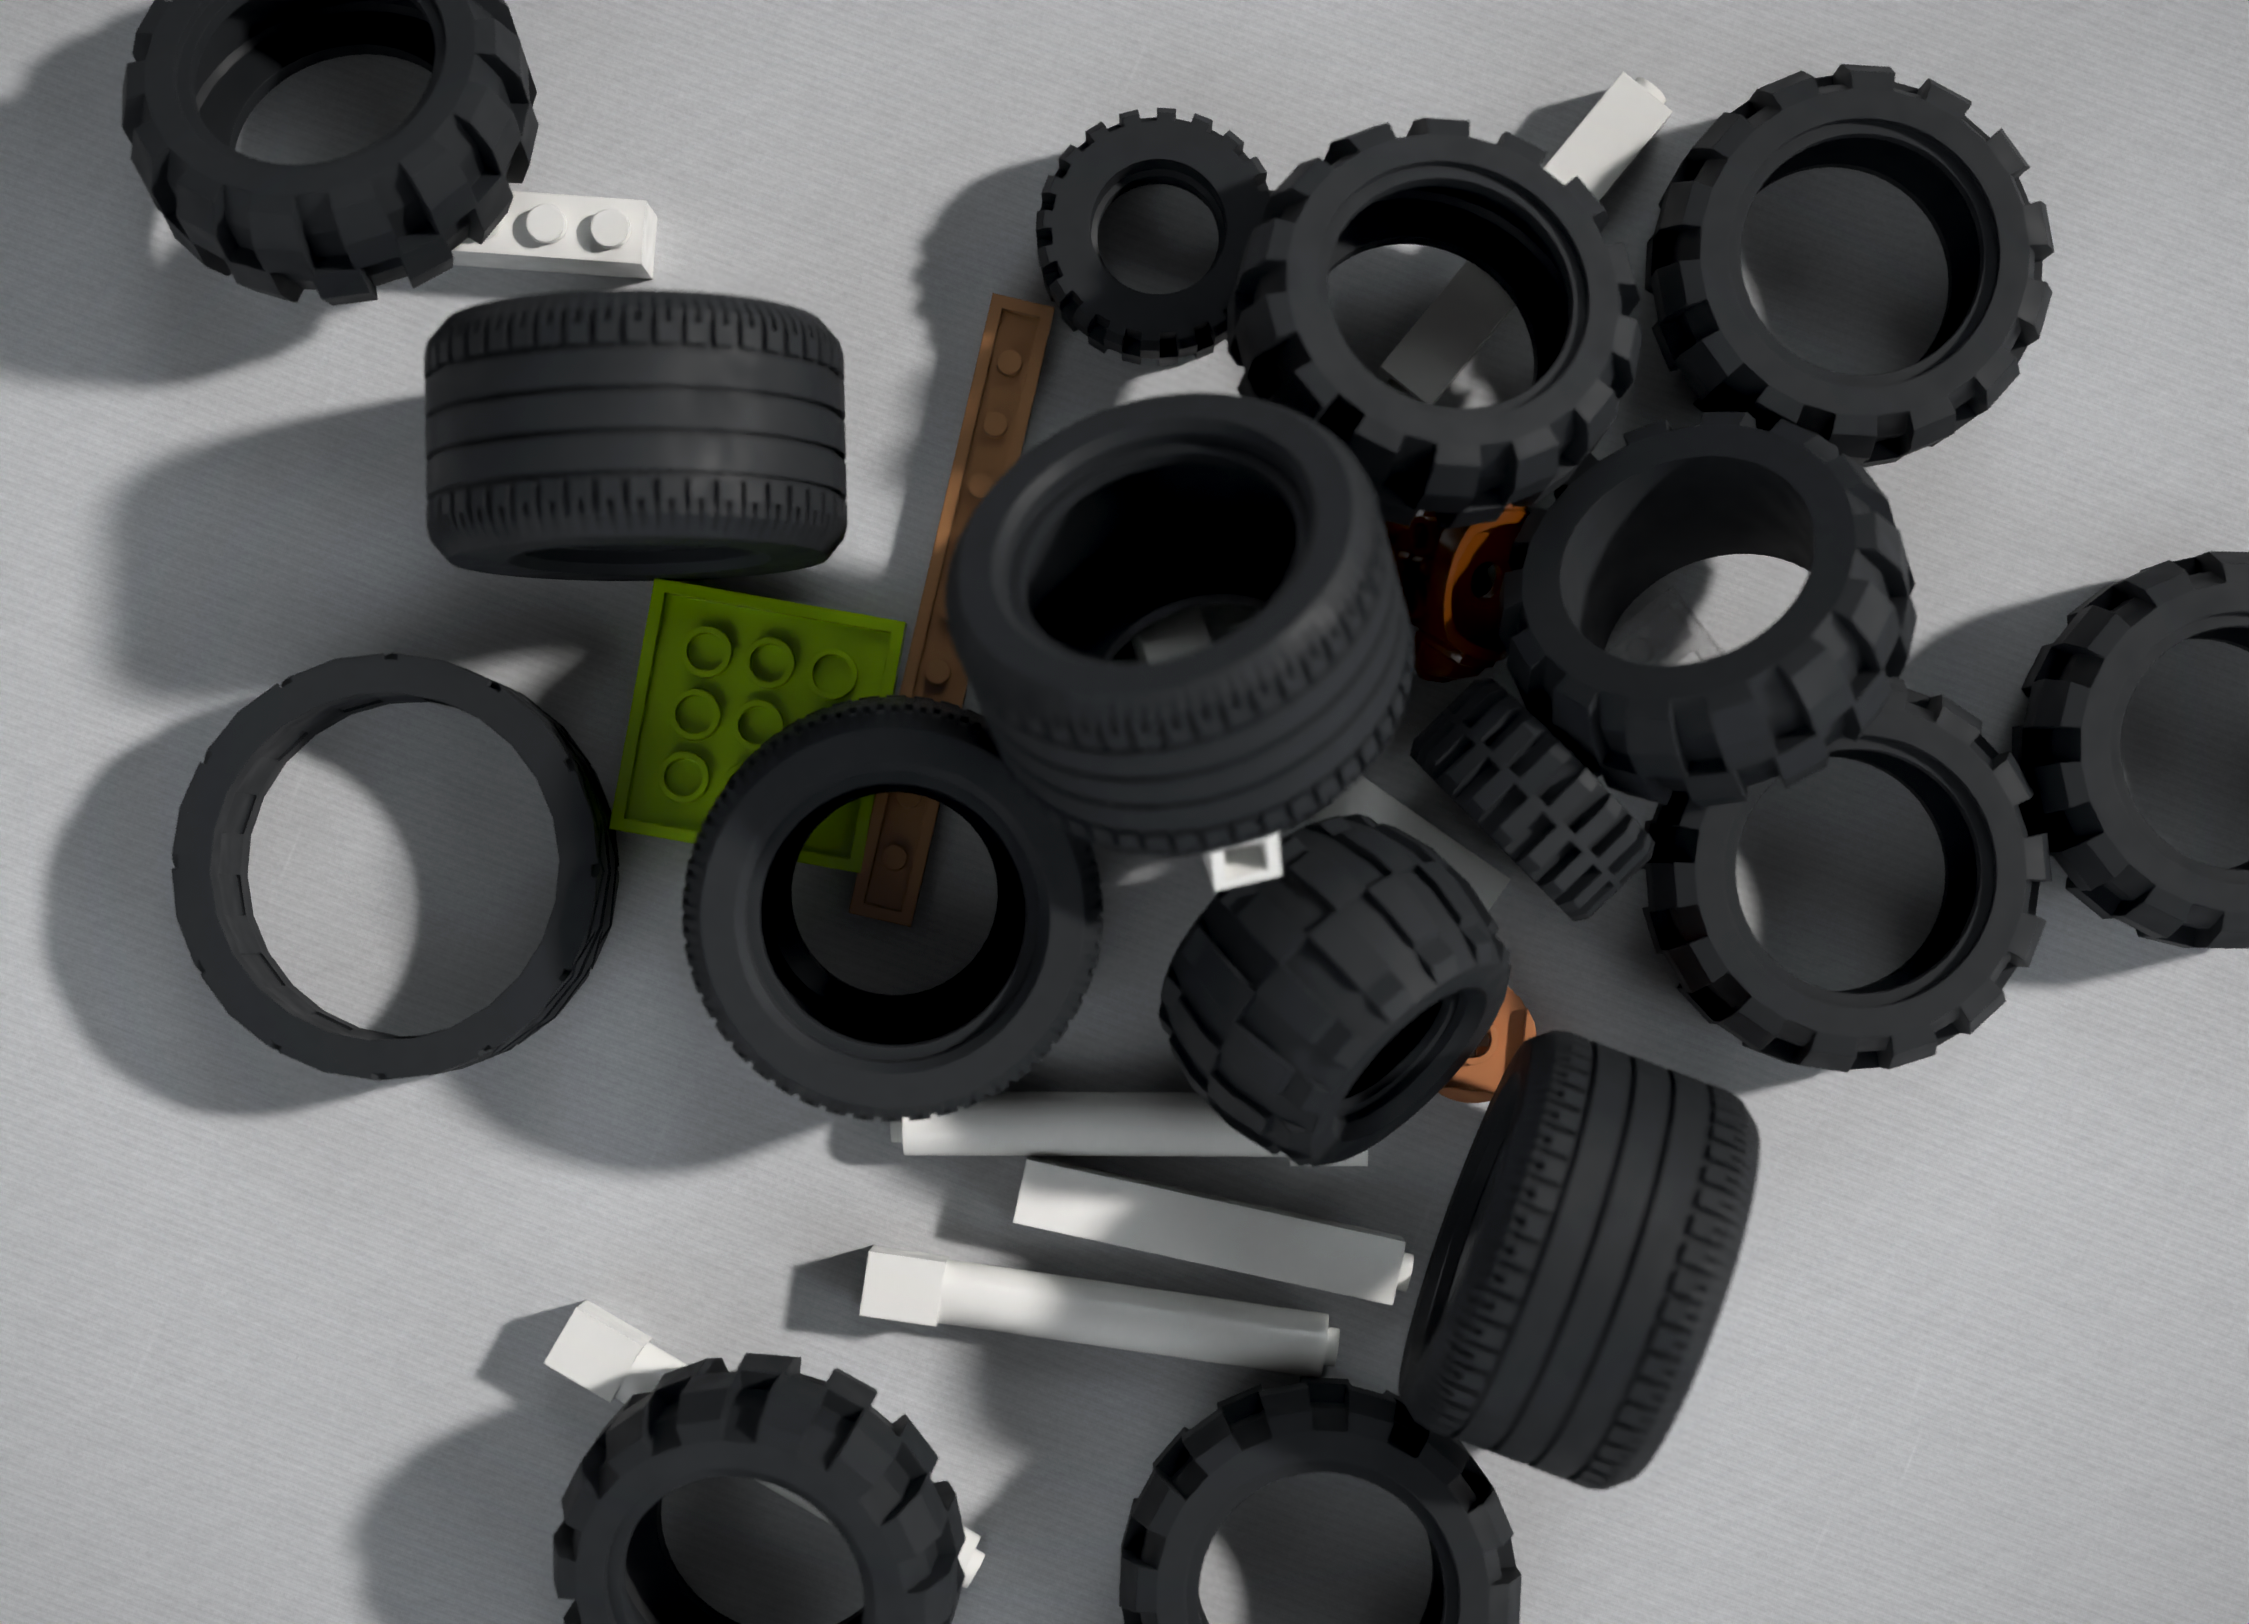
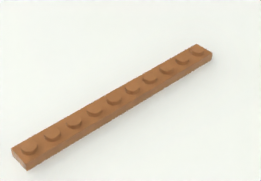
[848,293,1055,927]

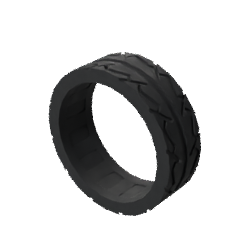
[171,653,619,1080]

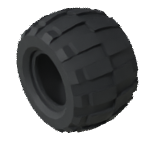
[1158,813,1511,1167]

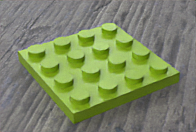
[609,579,907,873]

